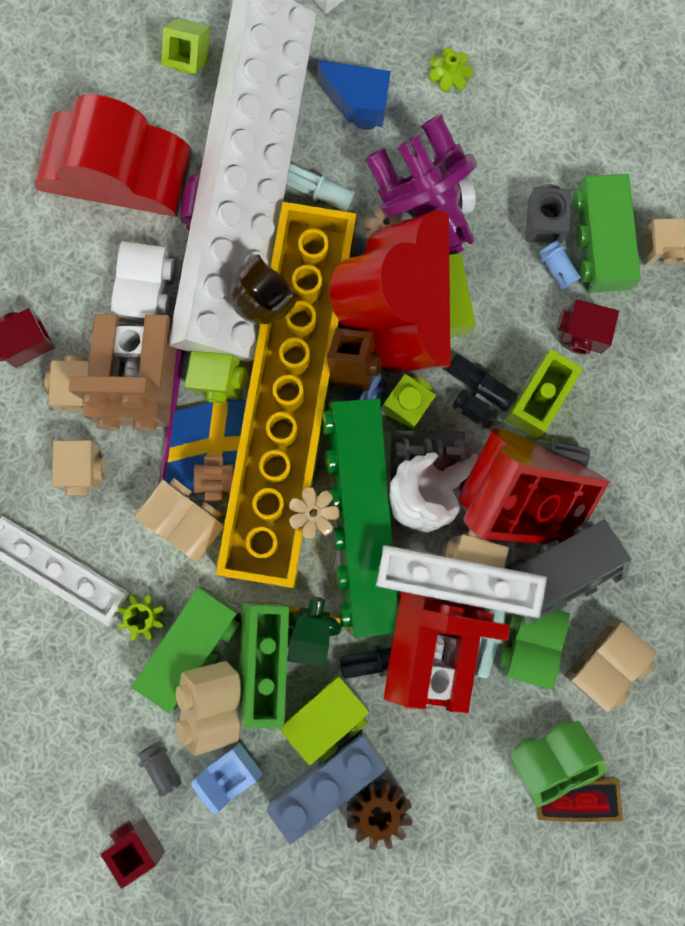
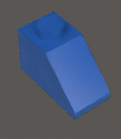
[318,60,391,130]

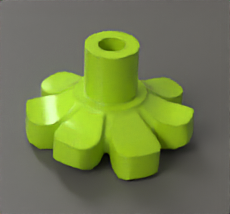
[428,47,473,93]

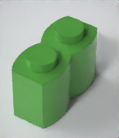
[498,610,570,690]
[510,721,606,807]

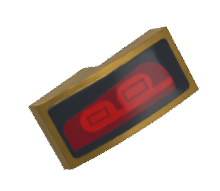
[537,776,623,822]

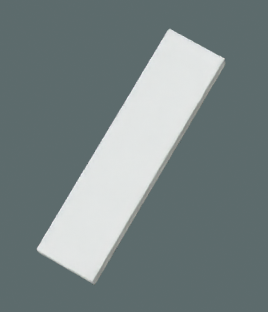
[0,516,131,626]
[376,545,547,618]

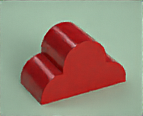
[35,94,192,217]
[329,210,451,373]
[458,428,610,544]

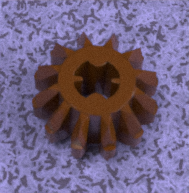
[346,779,413,851]

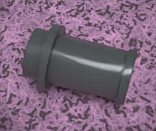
[138,742,182,797]

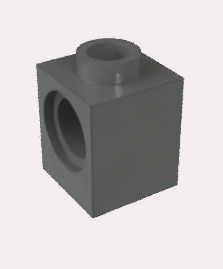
[526,184,571,244]

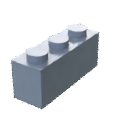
[266,730,387,845]

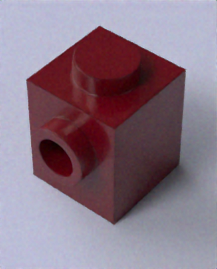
[556,299,620,355]
[0,308,55,368]
[100,818,165,890]

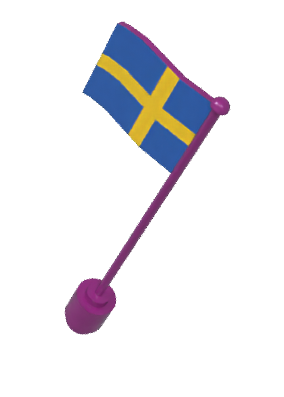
[159,175,247,492]

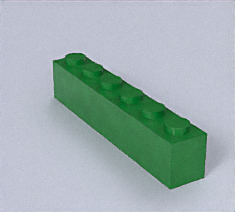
[322,398,398,638]

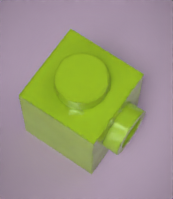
[161,18,211,74]
[185,351,248,404]
[381,374,436,431]

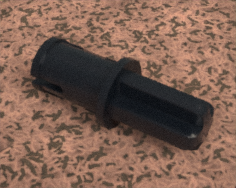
[446,354,518,412]
[340,646,392,679]

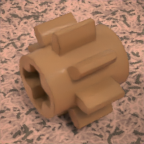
[194,456,234,501]

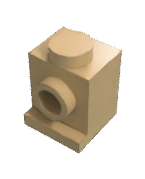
[643,219,685,266]

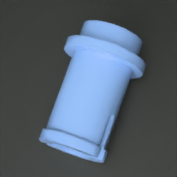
[539,241,582,290]

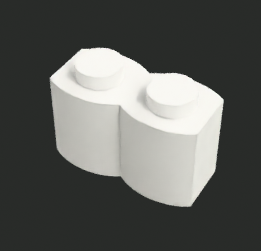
[111,241,175,323]

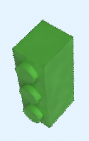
[572,174,641,293]
[131,587,241,714]
[238,602,289,728]

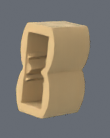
[134,478,224,562]
[565,619,657,712]
[176,661,241,756]

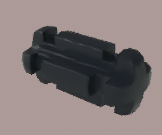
[452,390,498,429]

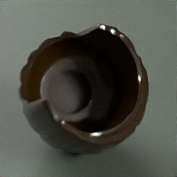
[230,254,299,325]

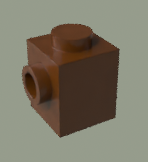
[327,328,382,391]

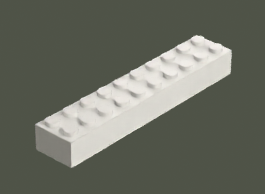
[168,0,316,363]

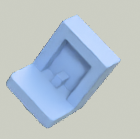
[191,742,263,814]

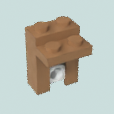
[69,314,177,432]

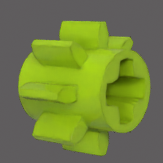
[118,594,166,641]

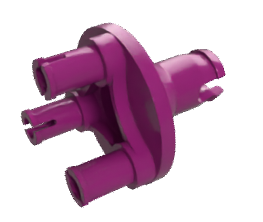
[364,113,477,255]

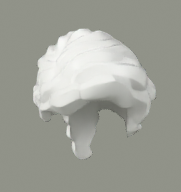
[389,453,478,533]

